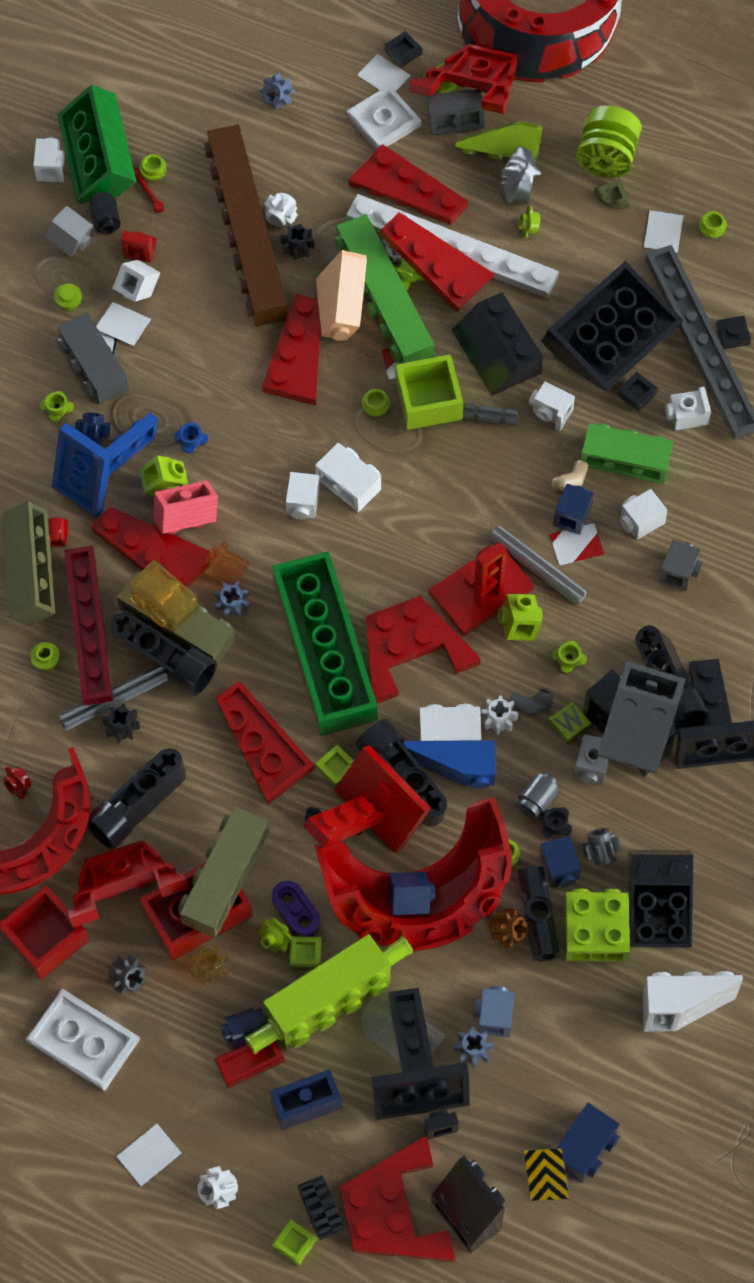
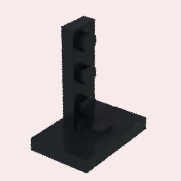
[675,659,754,769]
[371,987,470,1120]

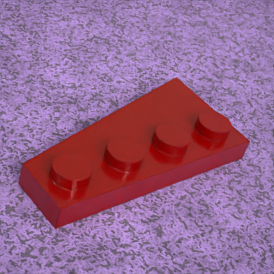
[348,144,468,225]
[378,212,495,313]
[262,293,321,406]
[91,506,216,594]
[216,680,315,805]

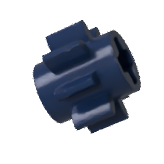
[75,412,111,445]

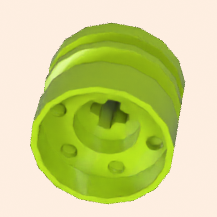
[576,106,642,178]

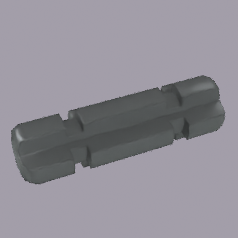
[463,403,518,425]

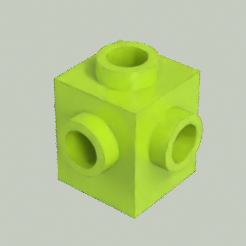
[139,455,188,496]
[498,594,543,641]

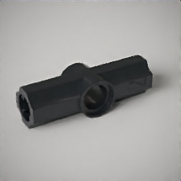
[517,865,560,962]

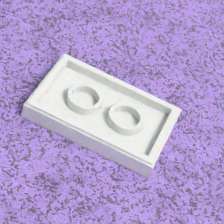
[26,989,140,1091]

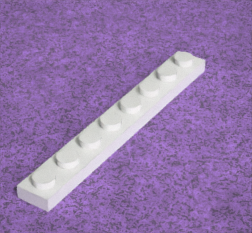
[346,194,559,299]

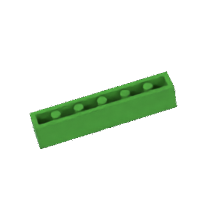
[334,214,435,364]

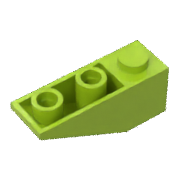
[455,121,543,160]

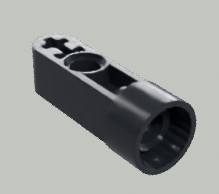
[110,612,217,696]
[635,625,709,734]
[355,719,447,826]
[87,748,186,850]

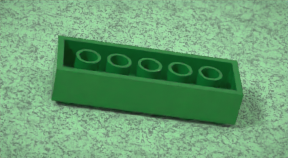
[272,551,378,736]

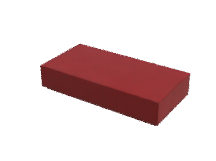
[214,1041,285,1089]

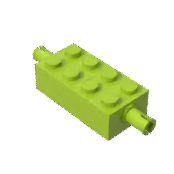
[244,934,413,1054]

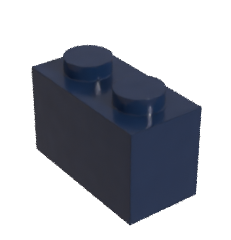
[270,1069,342,1130]
[555,1103,621,1183]

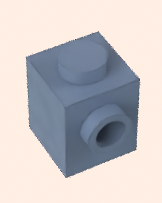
[474,986,515,1037]

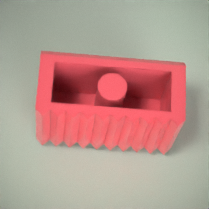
[153,480,218,534]

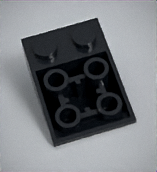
[628,849,694,947]
[431,1155,505,1253]

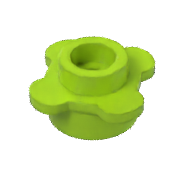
[518,206,540,238]
[40,391,74,422]
[552,641,587,674]

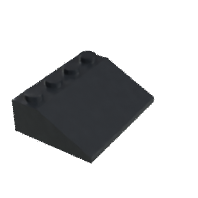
[541,261,684,392]

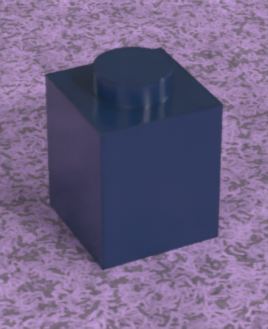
[553,484,594,535]
[539,835,581,888]
[387,872,435,915]

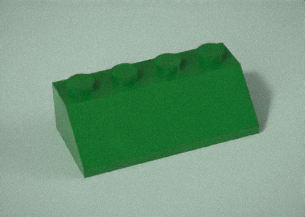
[57,84,136,204]

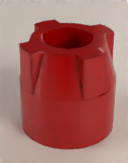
[48,517,68,547]

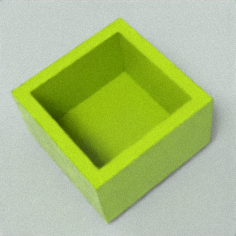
[395,354,464,430]

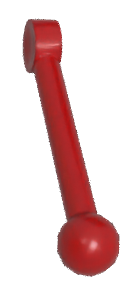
[133,167,164,213]

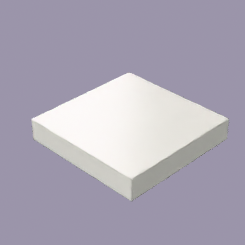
[346,85,422,150]

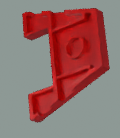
[409,44,517,114]
[366,596,481,704]
[68,840,189,928]
[340,1137,455,1262]

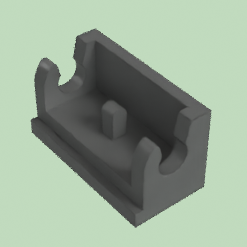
[426,89,485,135]

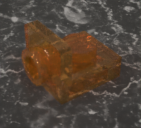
[204,541,250,585]

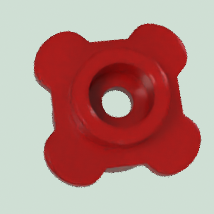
[4,766,31,799]

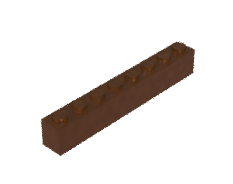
[204,124,288,327]

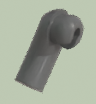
[508,688,553,715]

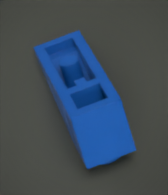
[404,740,496,789]

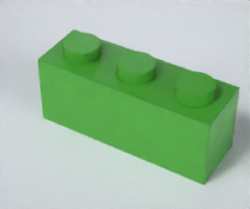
[581,423,673,484]

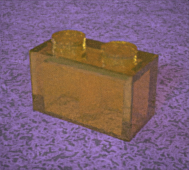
[129,560,198,632]

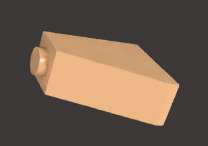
[315,250,367,341]

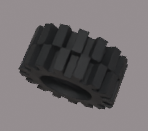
[298,1175,344,1240]

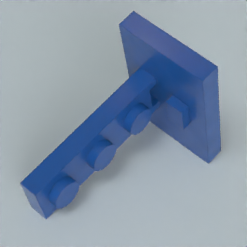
[52,413,158,518]

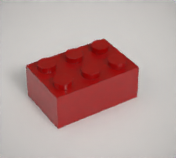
[139,861,253,961]

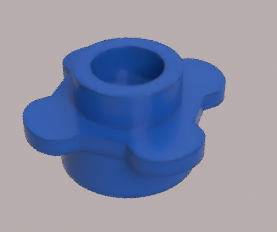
[174,422,208,453]

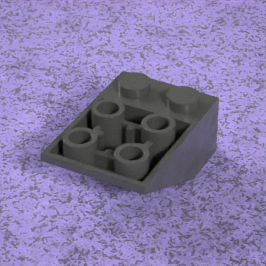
[597,661,685,774]

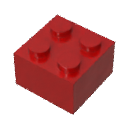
[0,885,89,980]

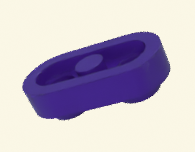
[272,881,320,937]

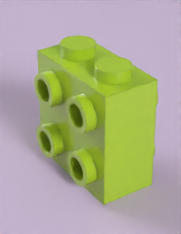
[565,888,630,962]

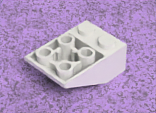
[642,971,743,1032]

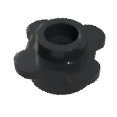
[539,807,572,838]

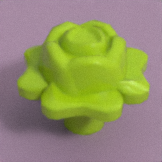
[394,260,424,290]
[258,918,292,953]

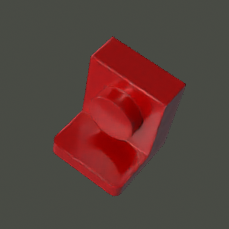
[121,231,157,263]

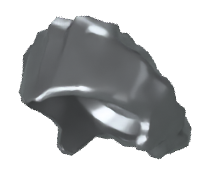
[499,146,541,205]

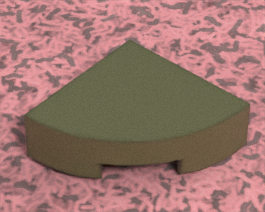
[594,181,629,209]

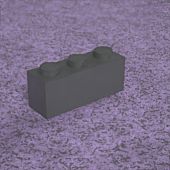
[56,312,129,404]

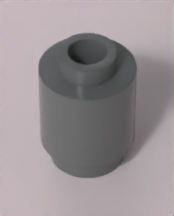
[516,773,559,819]

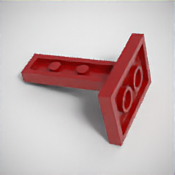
[429,542,534,637]
[303,745,431,853]

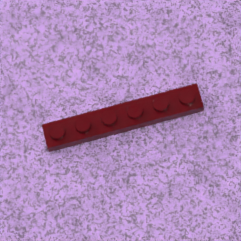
[64,545,114,706]

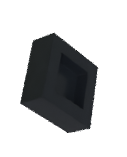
[385,31,422,68]
[716,316,751,349]
[617,372,658,412]
[424,1110,459,1140]

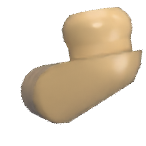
[552,460,589,493]

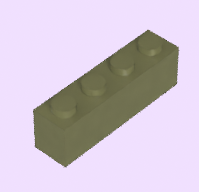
[2,501,55,626]
[117,571,235,666]
[178,806,270,939]

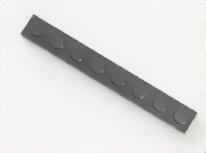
[645,245,754,440]

